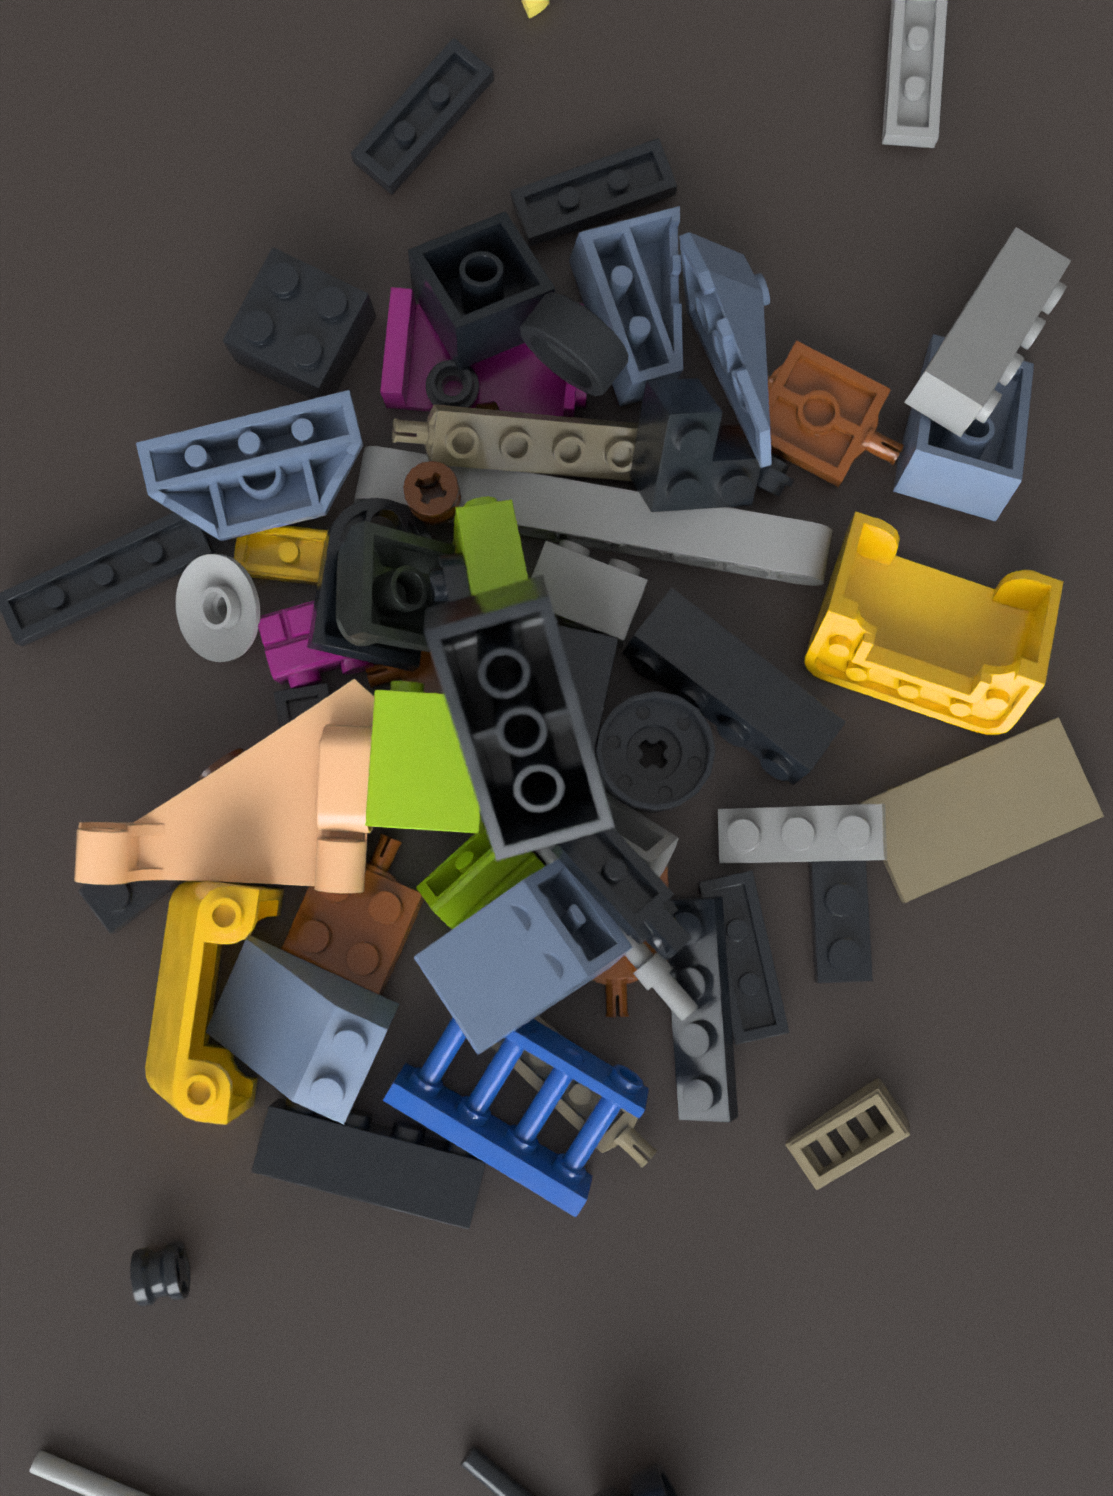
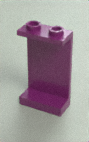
[380,287,587,417]

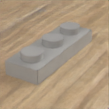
[882,0,948,148]
[718,804,887,864]

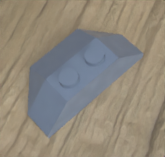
[136,390,363,541]

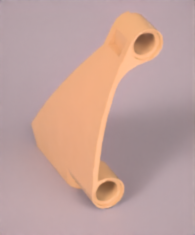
[74,679,374,893]

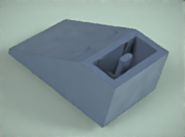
[414,859,633,1055]

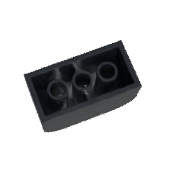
[424,575,615,861]

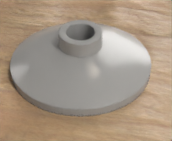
[175,554,260,662]

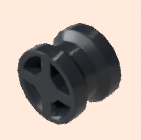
[130,1241,191,1307]

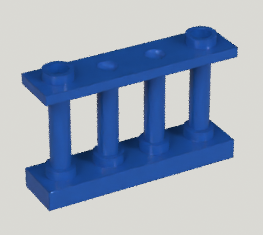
[383,1017,649,1217]

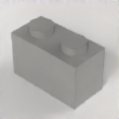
[531,539,648,648]

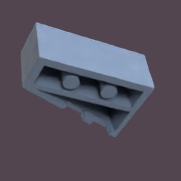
[569,206,683,407]

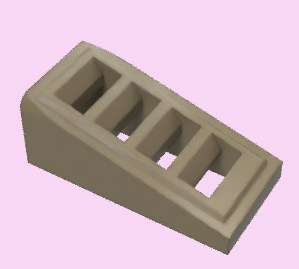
[785,1078,910,1190]

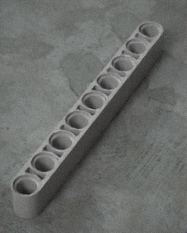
[354,446,832,586]

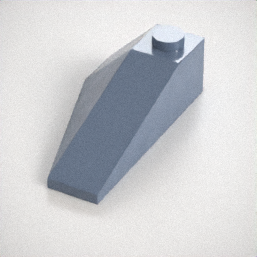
[679,232,772,468]

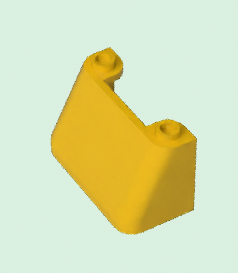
[804,511,1064,735]
[145,881,284,1125]

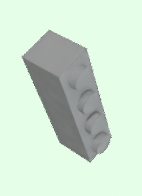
[904,227,1071,437]

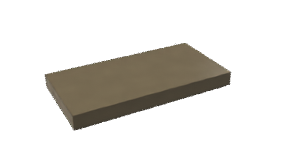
[857,717,1104,903]

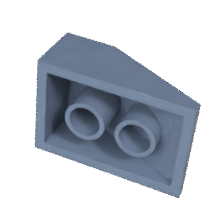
[893,334,1034,522]
[206,935,399,1125]

